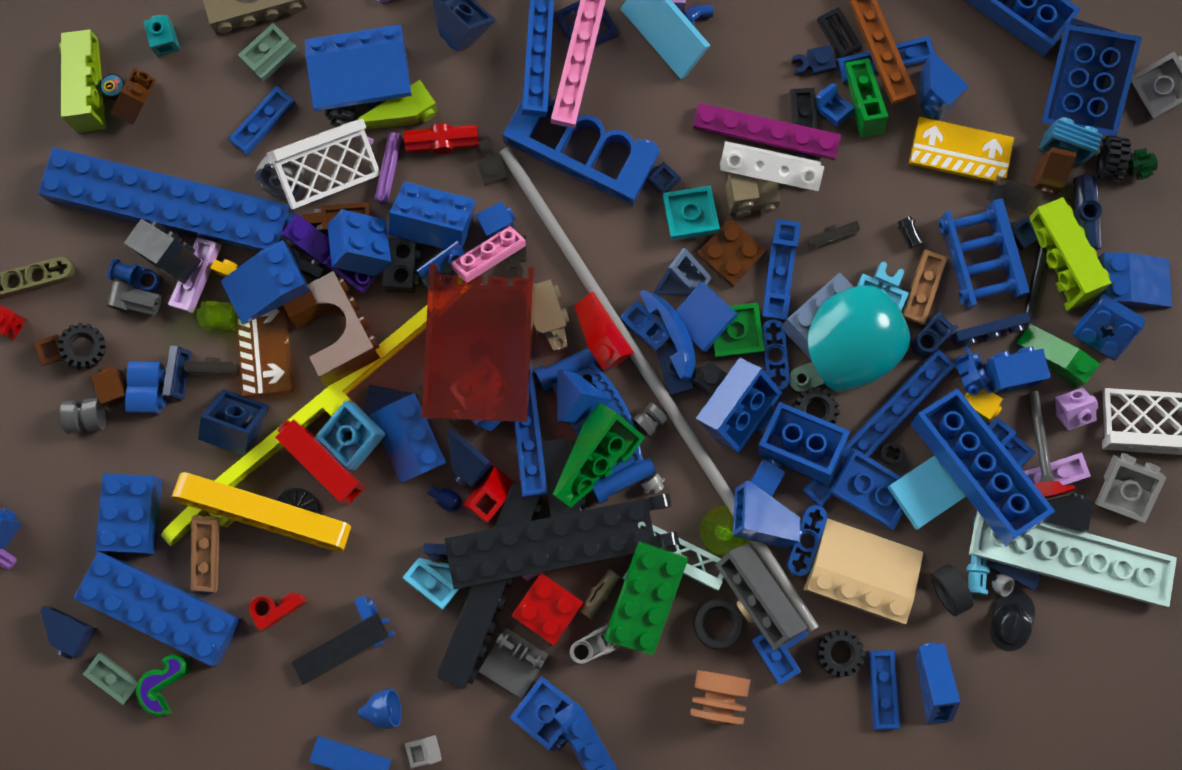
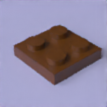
[697,218,767,287]

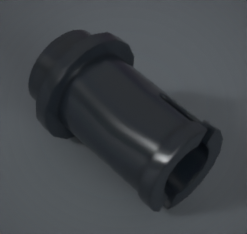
[897,216,924,249]

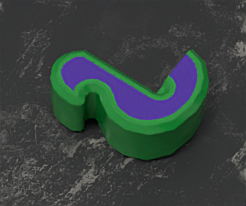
[136,654,191,717]

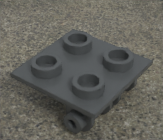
[478,627,549,699]

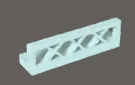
[638,522,723,591]

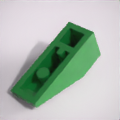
[845,59,888,138]
[1016,324,1100,388]

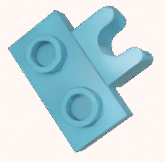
[857,262,909,311]

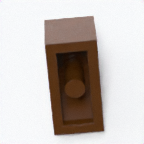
[1032,147,1076,196]

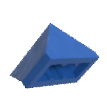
[557,370,611,423]

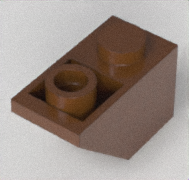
[110,68,156,125]

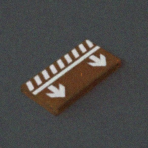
[235,305,294,397]

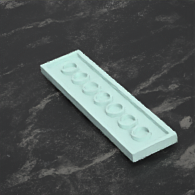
[969,511,1177,608]

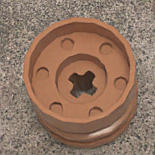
[690,670,750,726]

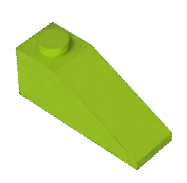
[358,80,438,130]

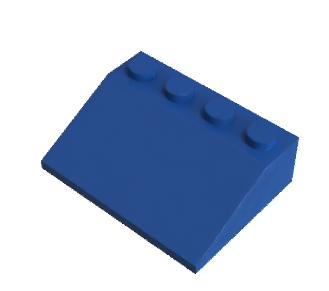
[305,24,412,111]
[1042,24,1142,136]

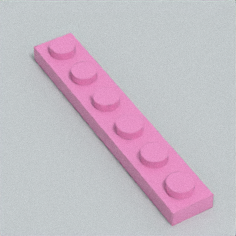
[551,0,606,129]

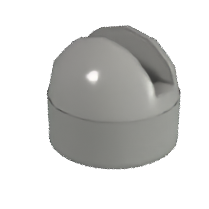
[991,574,1015,597]

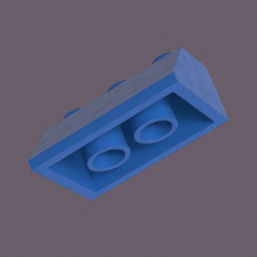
[370,393,447,483]
[758,402,850,485]

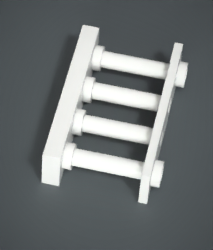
[720,141,825,191]

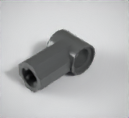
[106,281,161,316]

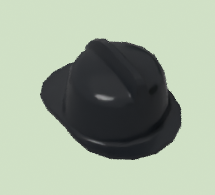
[990,590,1035,651]

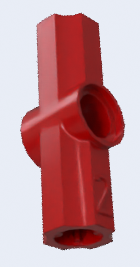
[404,124,479,154]

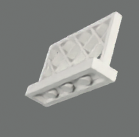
[266,118,380,209]
[1102,388,1182,455]

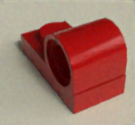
[249,592,308,631]

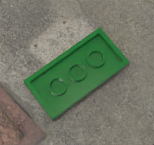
[604,541,688,655]

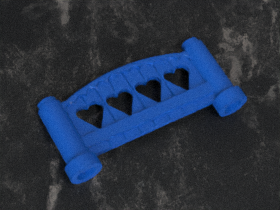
[533,347,656,504]

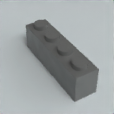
[715,543,808,651]

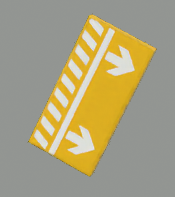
[908,117,1014,185]

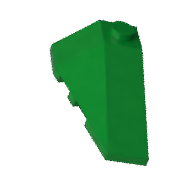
[553,402,645,508]

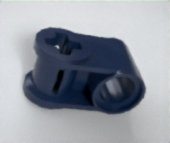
[911,310,958,357]

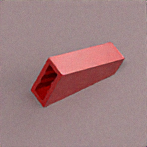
[275,419,367,505]

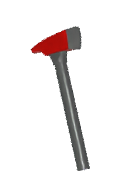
[1029,391,1075,499]

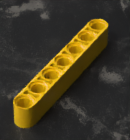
[171,472,351,552]

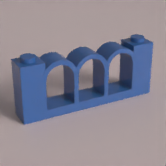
[503,93,660,206]

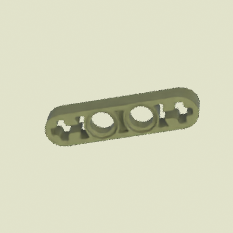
[0,257,75,299]

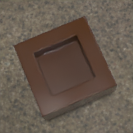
[33,334,62,367]

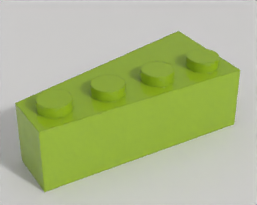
[59,29,107,133]
[1029,198,1111,312]

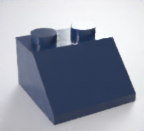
[198,389,269,456]

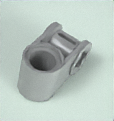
[569,624,620,664]

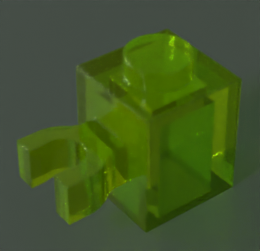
[196,301,237,332]

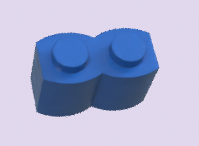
[125,362,166,414]

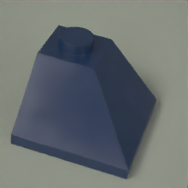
[433,0,496,52]
[448,427,493,489]

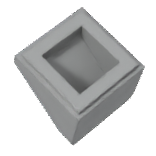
[405,735,442,769]

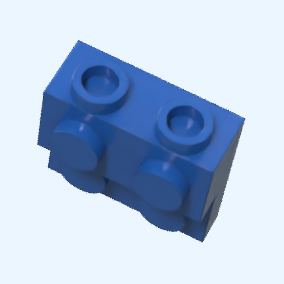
[510,676,585,752]

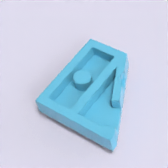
[402,558,459,611]

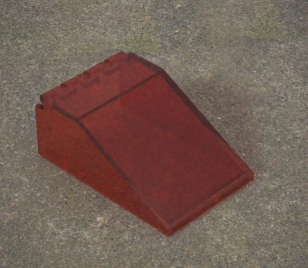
[421,263,536,422]

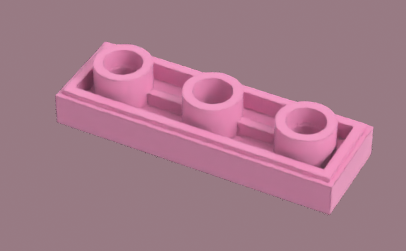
[451,226,526,283]

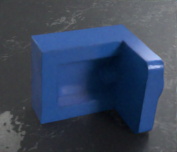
[816,83,855,127]

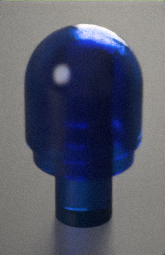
[427,486,462,512]

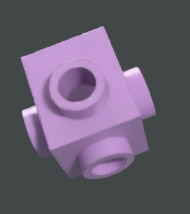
[1055,388,1098,430]

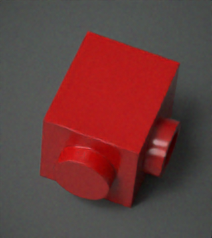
[0,305,27,340]

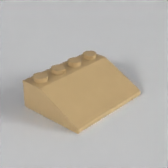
[803,518,923,625]

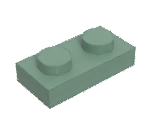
[83,653,139,705]

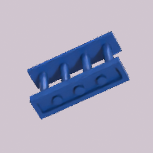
[939,198,1030,311]

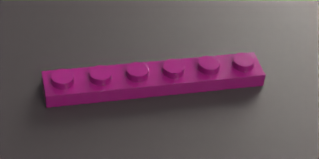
[693,103,841,160]

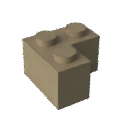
[725,172,781,217]

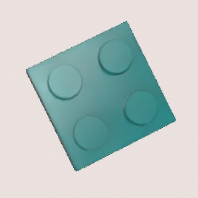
[663,186,720,241]

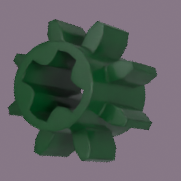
[1127,148,1158,180]

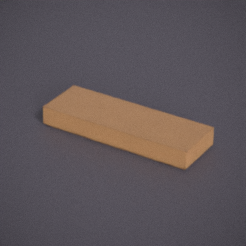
[902,249,948,327]
[190,515,220,593]

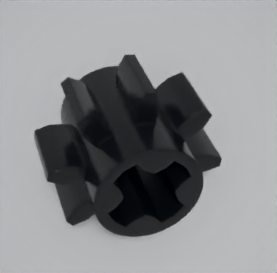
[325,105,356,127]

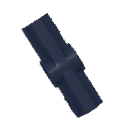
[1073,175,1102,250]

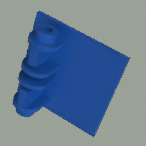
[417,241,465,295]

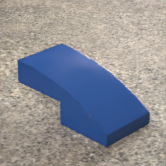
[620,300,670,351]
[988,417,1035,468]

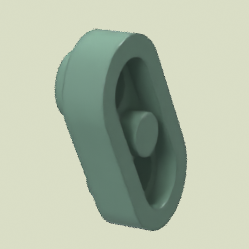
[788,362,825,393]

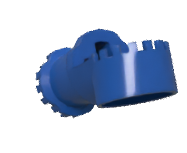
[107,258,162,293]

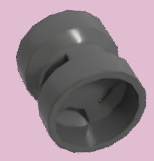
[633,402,668,437]

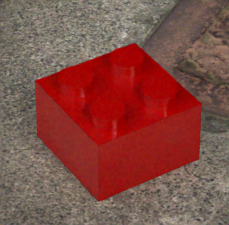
[512,573,584,645]

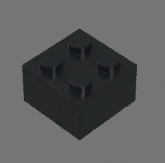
[124,219,202,284]

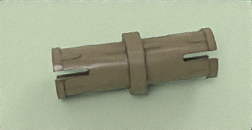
[579,569,621,620]

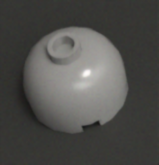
[255,156,306,198]

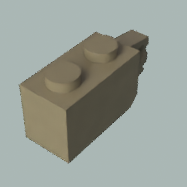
[522,279,570,352]

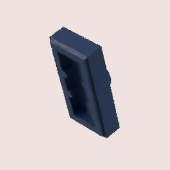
[655,342,693,396]
[162,346,192,400]

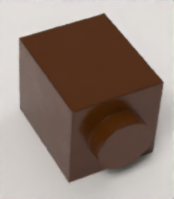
[91,366,127,408]

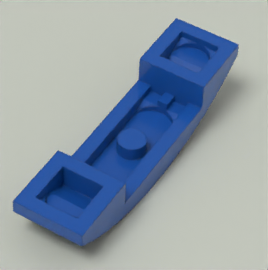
[762,219,801,320]
[640,290,696,381]

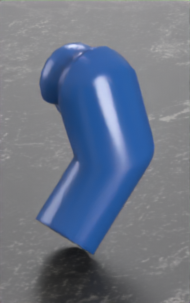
[683,5,713,26]

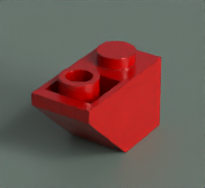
[462,466,514,523]

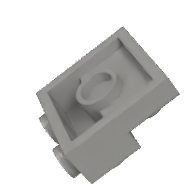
[1131,51,1182,120]
[1095,453,1167,523]

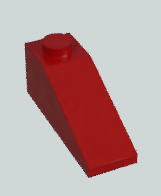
[574,292,634,370]

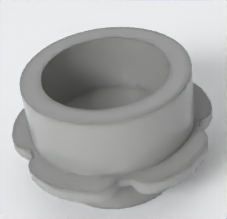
[641,473,665,495]

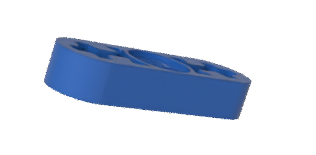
[762,319,790,391]
[786,505,827,577]

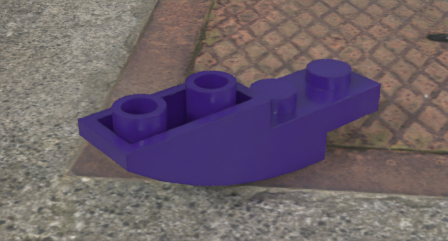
[281,214,379,294]

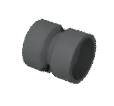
[60,398,106,434]

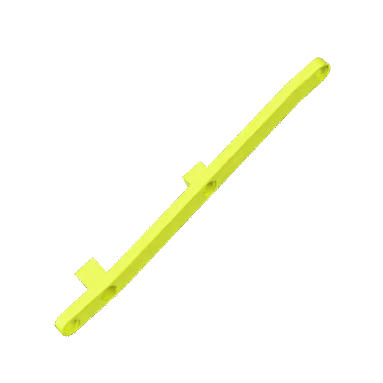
[161,275,476,546]

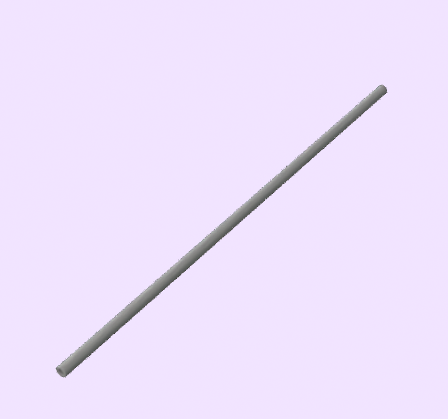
[499,147,819,633]

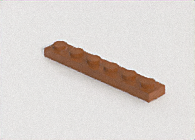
[848,0,916,105]

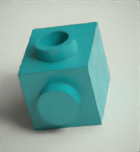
[143,15,180,57]

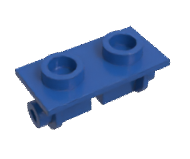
[955,345,991,395]

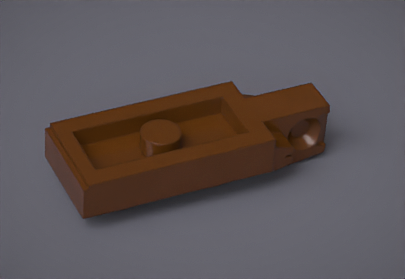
[302,202,371,232]

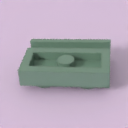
[238,23,299,82]

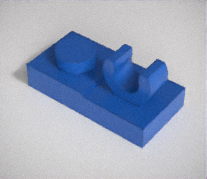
[354,596,396,648]

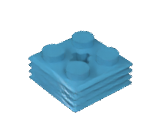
[1038,118,1103,165]
[315,401,385,471]

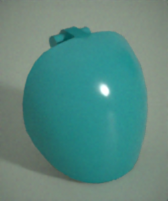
[808,286,910,392]

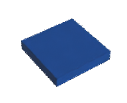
[676,281,739,352]

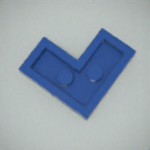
[751,630,809,685]

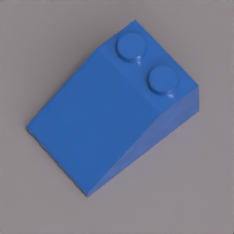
[221,240,310,325]
[1096,253,1172,308]

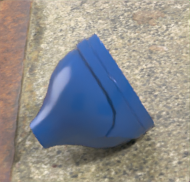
[358,688,402,729]

